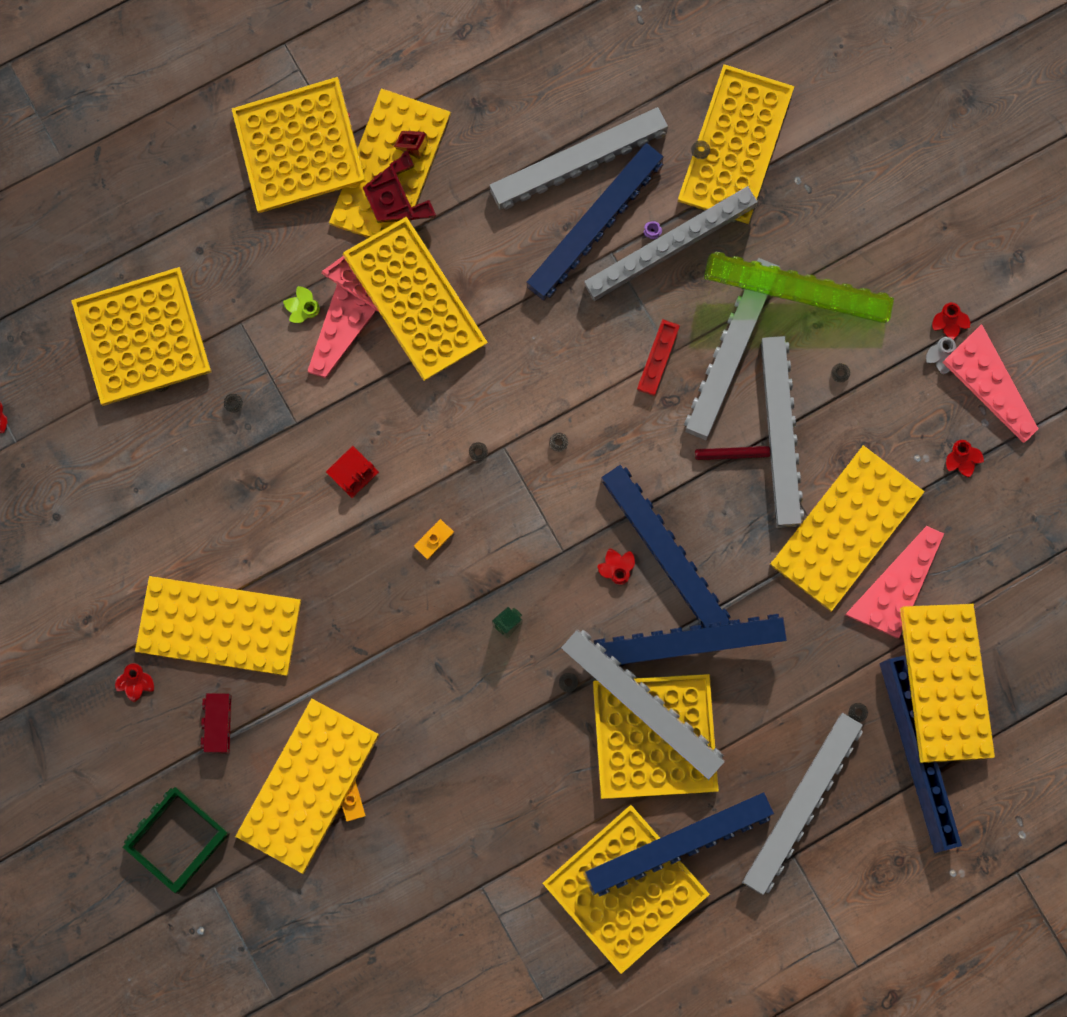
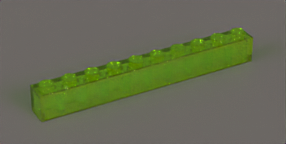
[704,252,894,324]

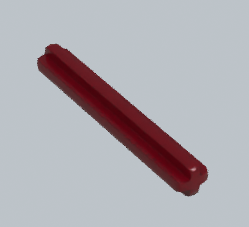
[695,446,771,460]

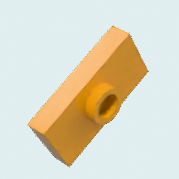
[414,519,454,560]
[342,780,366,822]

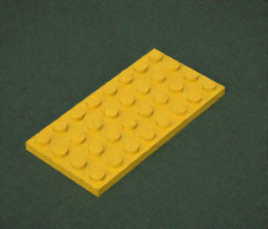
[677,64,794,224]
[329,88,451,238]
[342,217,488,381]
[770,445,925,612]
[135,576,301,676]
[900,604,995,763]
[235,698,380,874]

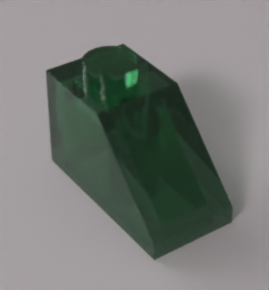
[492,607,523,639]

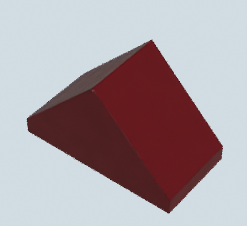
[394,131,428,159]

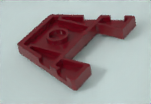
[363,150,436,223]

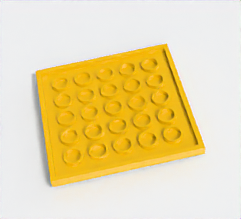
[232,77,366,213]
[71,267,211,406]
[593,674,719,799]
[542,805,710,974]

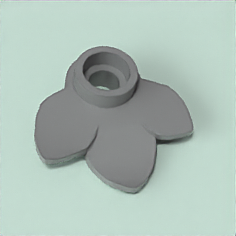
[926,337,956,375]

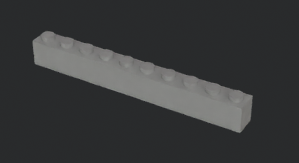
[490,107,668,210]
[584,186,757,301]
[684,258,780,440]
[761,336,804,528]
[561,630,725,780]
[742,713,863,895]

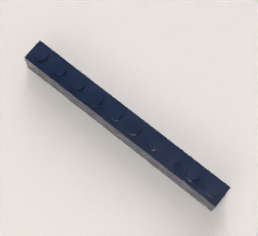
[526,143,664,301]
[601,465,731,628]
[593,614,787,664]
[879,655,962,853]
[583,792,774,897]

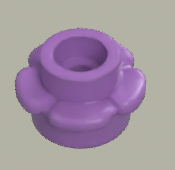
[644,221,662,239]

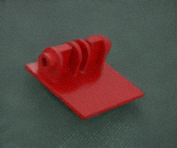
[326,446,379,498]

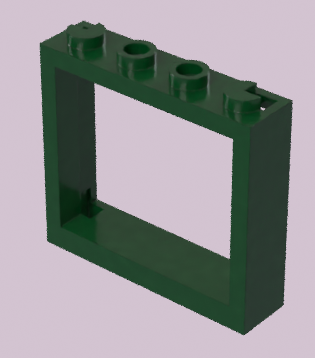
[122,787,230,894]

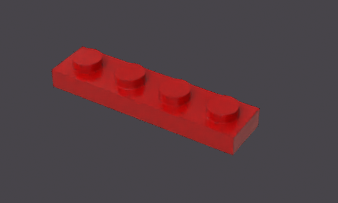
[637,319,680,396]

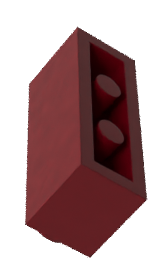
[201,693,232,754]

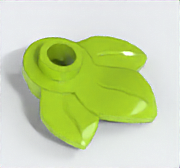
[283,286,320,323]

